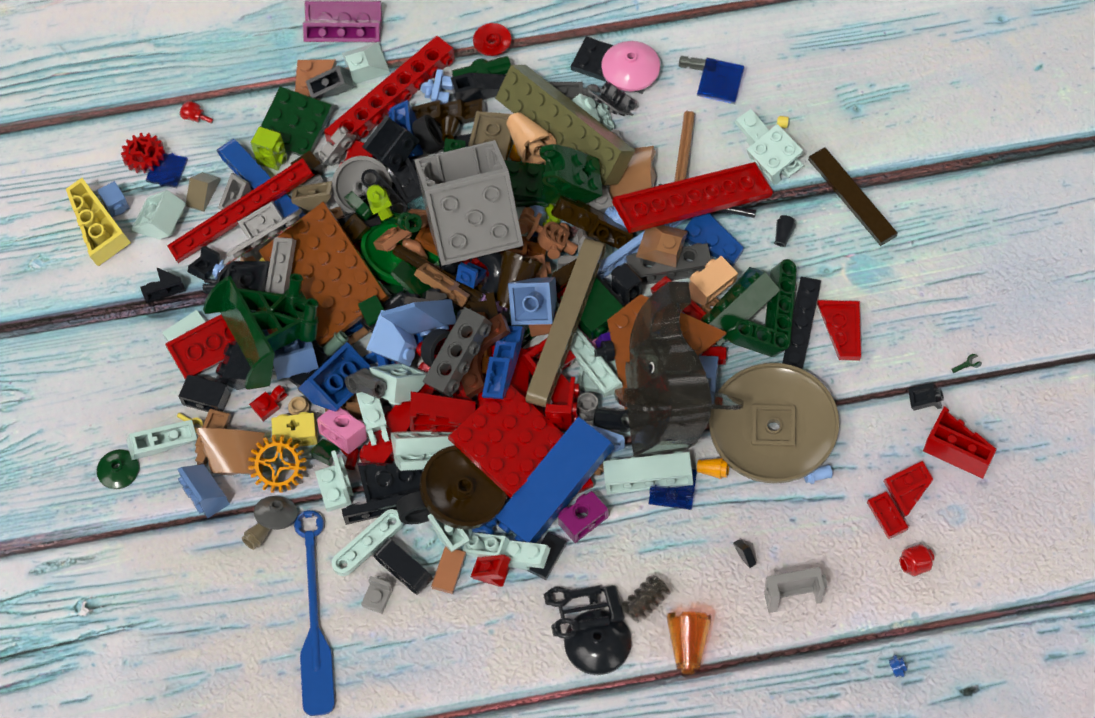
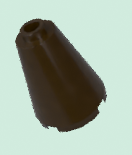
[496,250,543,309]

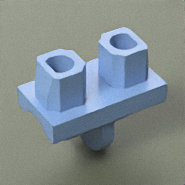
[420,69,452,104]

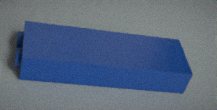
[495,416,615,543]

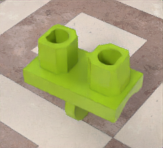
[366,185,392,220]

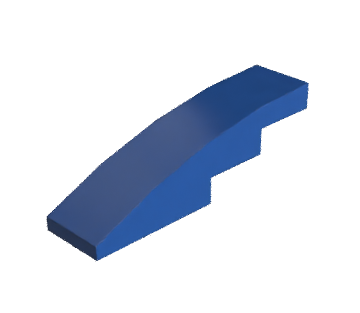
[482,326,525,399]

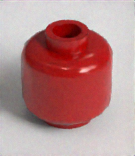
[899,544,935,577]

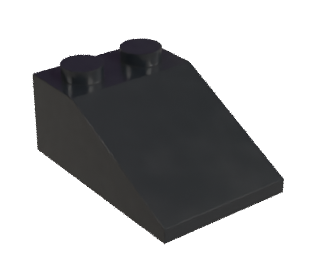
[215,340,251,390]

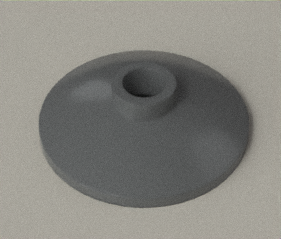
[254,496,298,530]

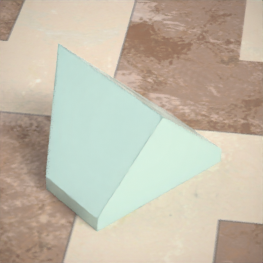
[428,514,472,553]

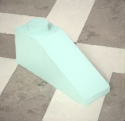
[127,420,197,460]

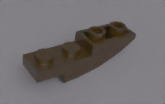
[551,195,634,249]

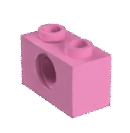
[317,408,367,454]

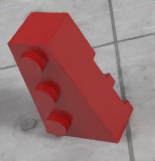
[410,392,476,433]
[923,406,997,479]

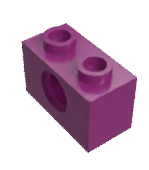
[558,491,609,543]

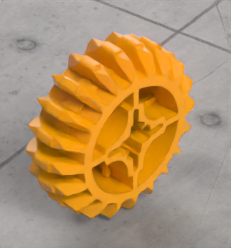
[248,435,307,493]

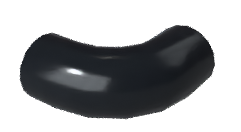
[477,252,502,302]

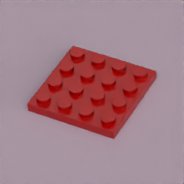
[448,384,564,498]

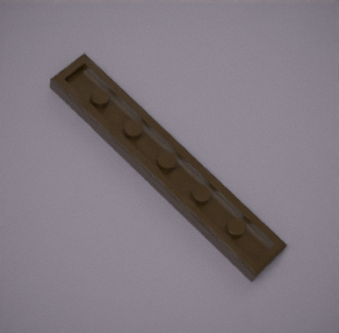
[808,147,898,246]

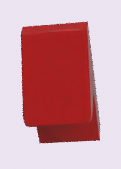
[470,554,511,587]

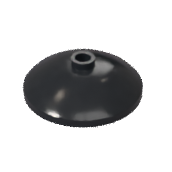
[564,610,631,675]

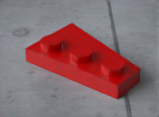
[817,300,861,361]

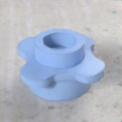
[212,260,226,279]

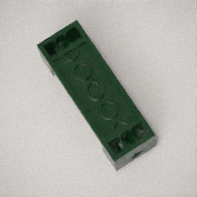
[443,138,561,204]

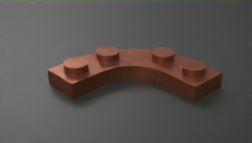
[459,313,511,398]

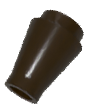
[441,115,460,142]

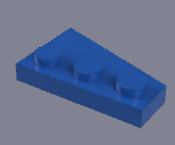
[684,213,744,266]

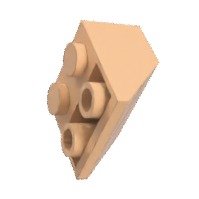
[687,256,738,306]

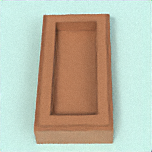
[431,546,466,594]

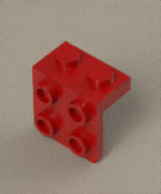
[545,376,580,432]

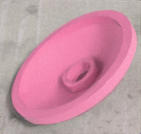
[602,41,660,91]

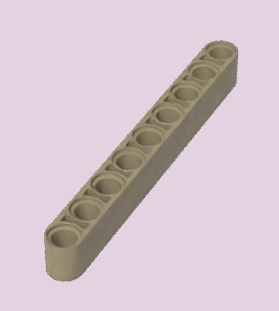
[526,238,606,408]

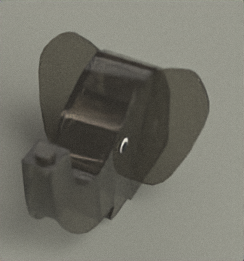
[614,282,744,457]

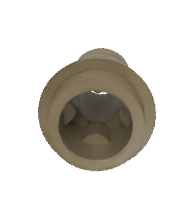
[242,523,271,550]

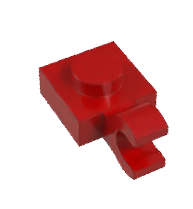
[249,385,288,422]

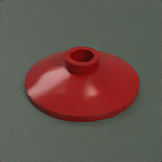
[473,23,511,56]

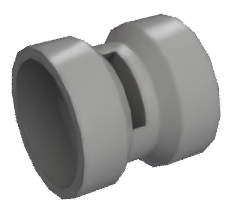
[577,393,599,421]

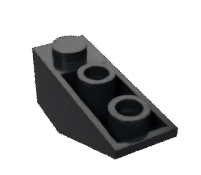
[451,73,506,103]

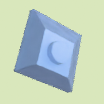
[366,310,417,367]

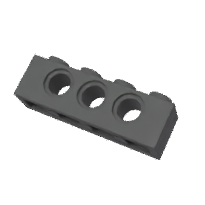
[626,243,711,285]
[422,307,493,398]

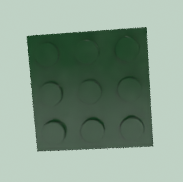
[260,86,333,156]

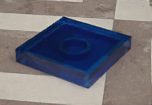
[697,57,745,104]

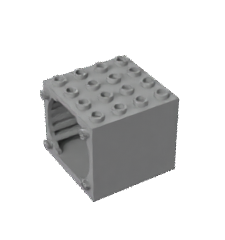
[414,140,523,266]

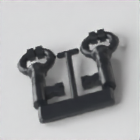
[543,585,625,639]

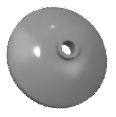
[332,156,392,214]

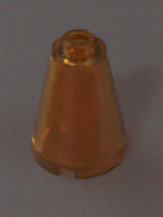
[666,612,712,675]

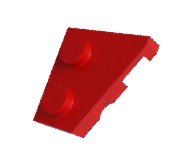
[883,461,933,518]

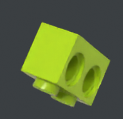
[250,127,287,171]

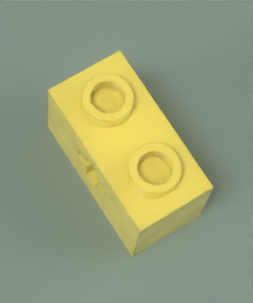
[271,412,318,450]

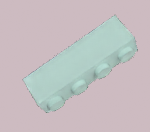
[603,451,693,494]

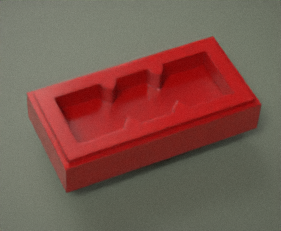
[867,491,909,539]

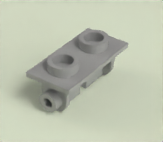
[319,126,356,166]

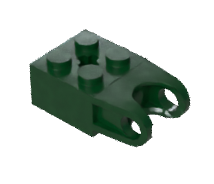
[539,144,603,204]

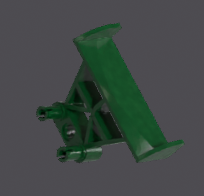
[203,273,319,390]

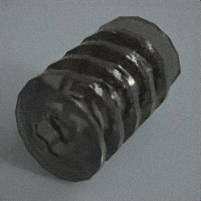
[622,575,671,623]

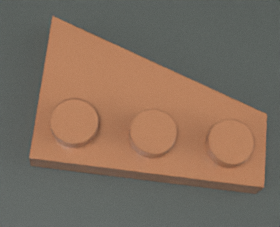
[295,59,337,100]
[373,209,428,252]

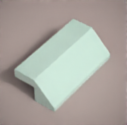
[391,431,454,471]

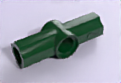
[451,56,511,77]

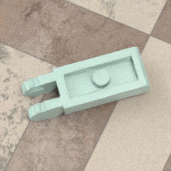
[356,392,389,446]

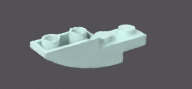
[735,109,804,178]
[462,532,550,570]

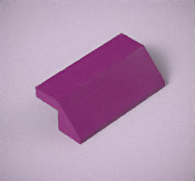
[303,0,382,42]

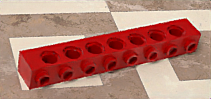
[324,36,455,155]

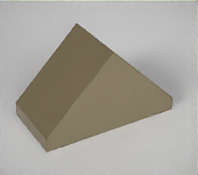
[185,172,221,212]
[291,181,333,211]

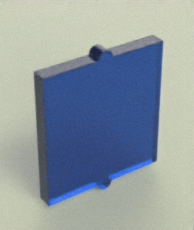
[146,153,188,188]

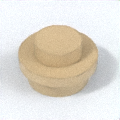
[288,397,309,415]

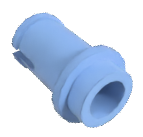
[804,464,833,484]

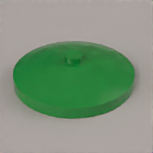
[360,220,439,286]

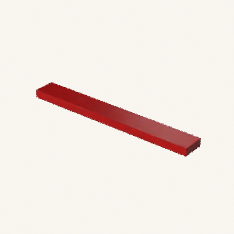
[167,158,314,263]

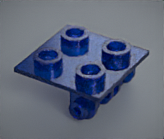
[648,469,697,510]

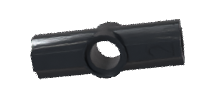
[593,409,660,433]

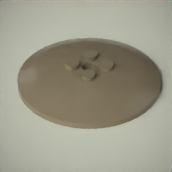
[709,363,839,484]

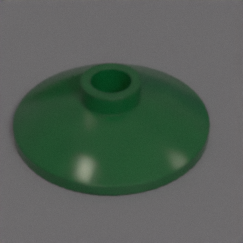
[96,449,139,489]

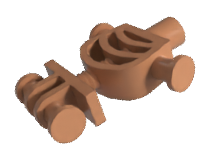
[518,207,578,259]

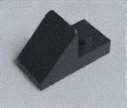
[140,268,186,303]

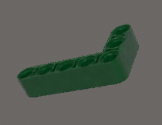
[726,259,797,357]

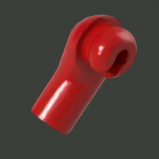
[341,448,359,470]

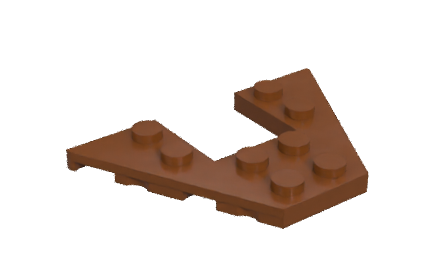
[607,294,727,410]

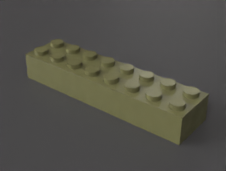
[495,65,635,185]

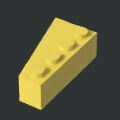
[66,178,131,266]

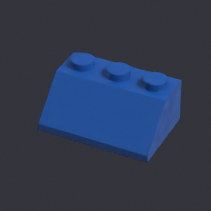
[298,342,371,412]

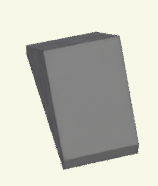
[218,173,251,210]

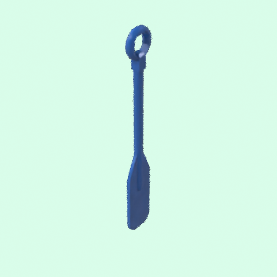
[294,510,335,716]

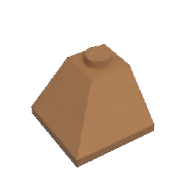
[636,225,688,267]

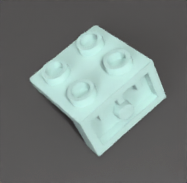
[747,125,803,185]
[315,450,354,512]

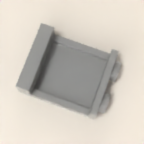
[764,567,827,613]

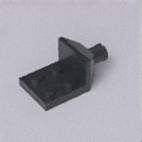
[202,261,270,295]

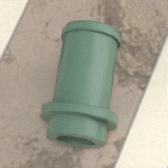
[322,331,349,357]

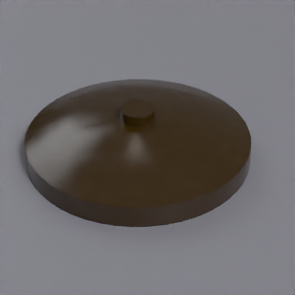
[420,445,507,529]

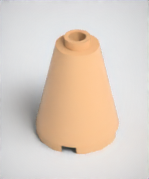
[506,112,556,164]

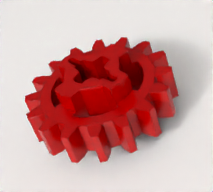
[121,133,165,173]

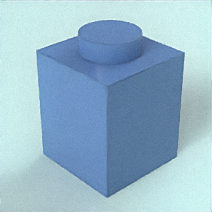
[97,181,130,217]

